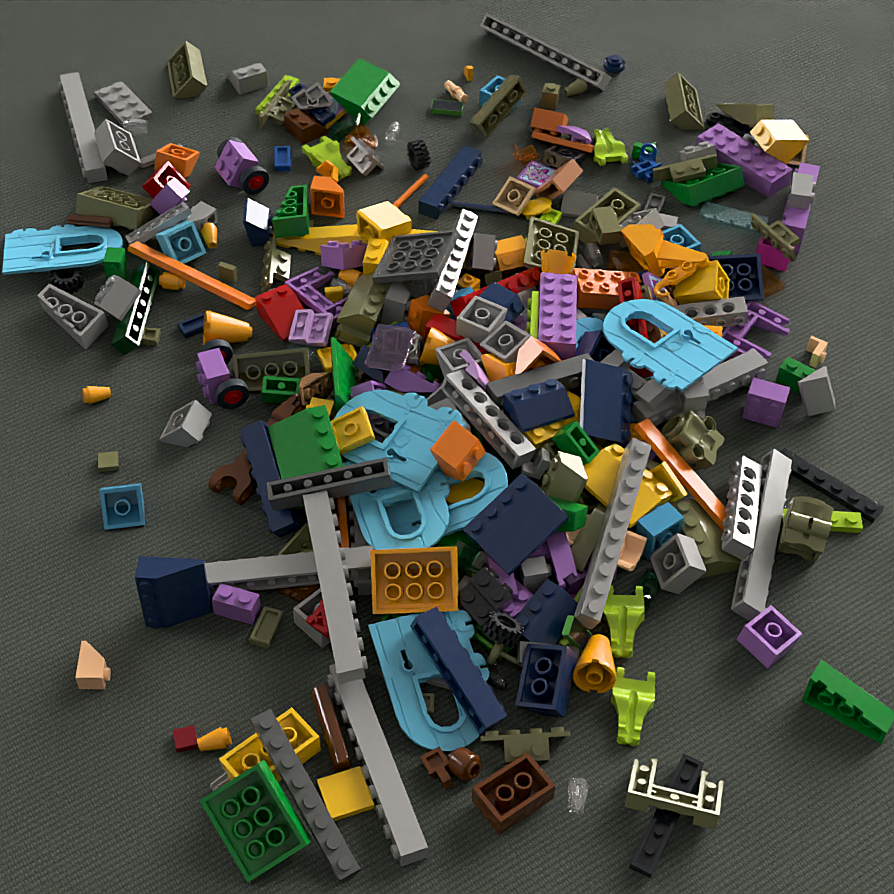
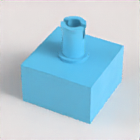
[156,221,206,264]

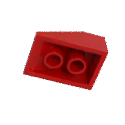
[255,284,304,342]

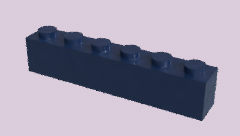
[419,145,483,219]
[240,420,301,538]
[410,607,507,735]

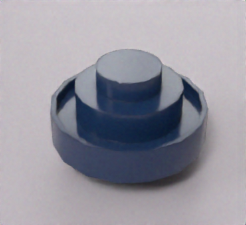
[603,54,626,73]

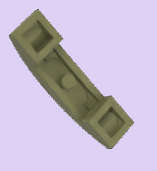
[571,503,607,574]

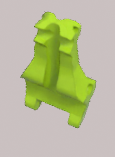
[593,129,628,166]
[301,136,352,180]
[603,585,645,658]
[611,667,655,746]

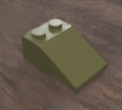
[717,103,774,127]

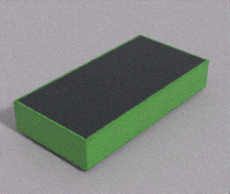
[431,99,464,116]
[562,615,592,653]

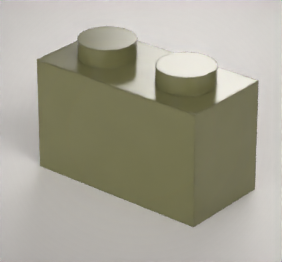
[589,206,623,245]

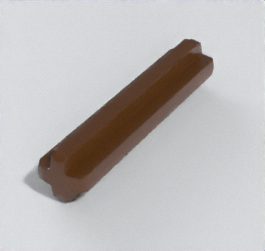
[66,214,113,228]

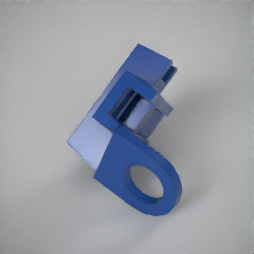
[631,143,661,183]

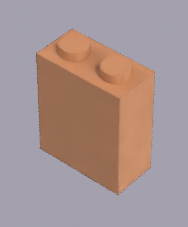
[534,159,583,200]

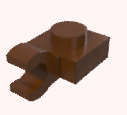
[420,746,453,790]

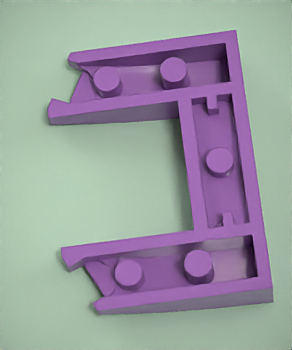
[285,267,348,330]
[722,301,790,359]
[485,531,578,598]

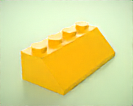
[219,707,321,782]

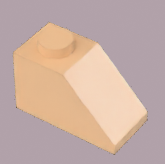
[75,641,111,689]

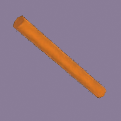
[392,174,428,208]

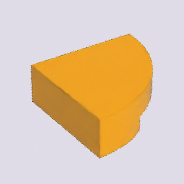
[463,66,474,81]

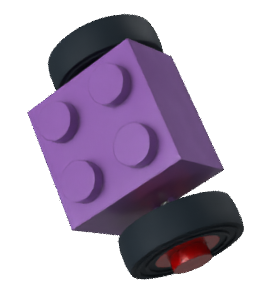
[215,137,269,195]
[195,339,249,409]

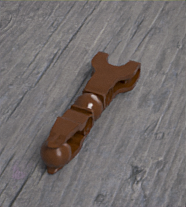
[208,394,306,505]

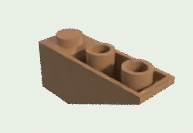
[299,372,333,405]

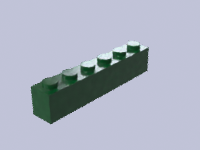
[111,261,160,355]

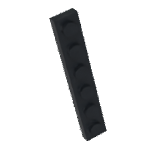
[780,448,884,523]
[629,754,704,878]

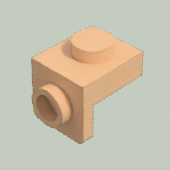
[806,336,828,368]

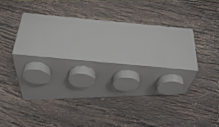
[37,284,109,350]

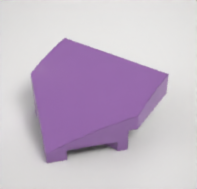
[557,125,591,144]

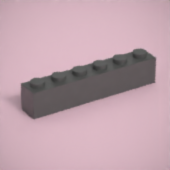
[486,353,594,410]
[267,457,393,511]

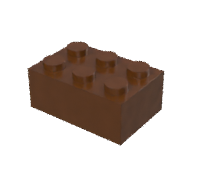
[472,752,555,835]

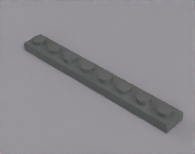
[250,708,360,882]

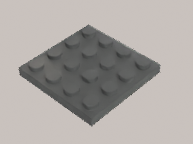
[372,230,459,284]

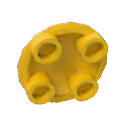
[521,197,552,219]

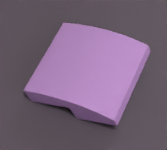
[288,309,334,347]
[459,349,490,393]

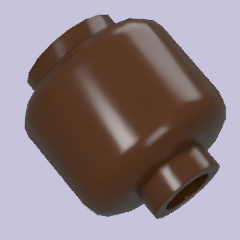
[448,747,481,781]

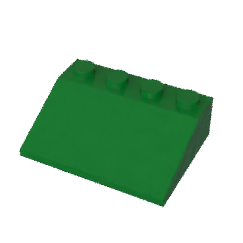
[329,58,400,127]
[660,162,744,207]
[331,337,359,416]
[268,405,343,479]
[199,760,312,882]

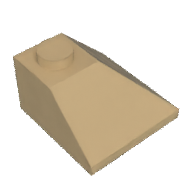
[492,176,536,216]

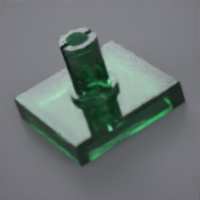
[455,540,481,584]

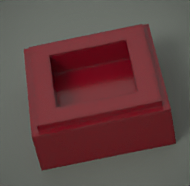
[173,725,199,753]

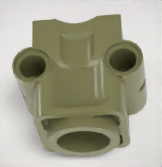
[660,410,725,472]
[776,496,833,563]

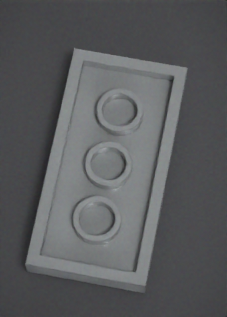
[94,81,153,129]
[125,202,193,245]

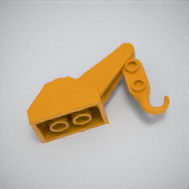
[621,224,709,298]

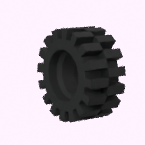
[406,139,431,171]
[50,267,84,294]
[482,610,524,647]

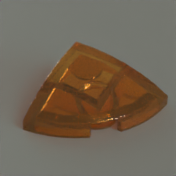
[344,120,378,149]

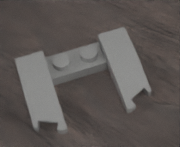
[601,349,675,411]

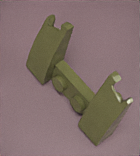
[624,758,723,830]

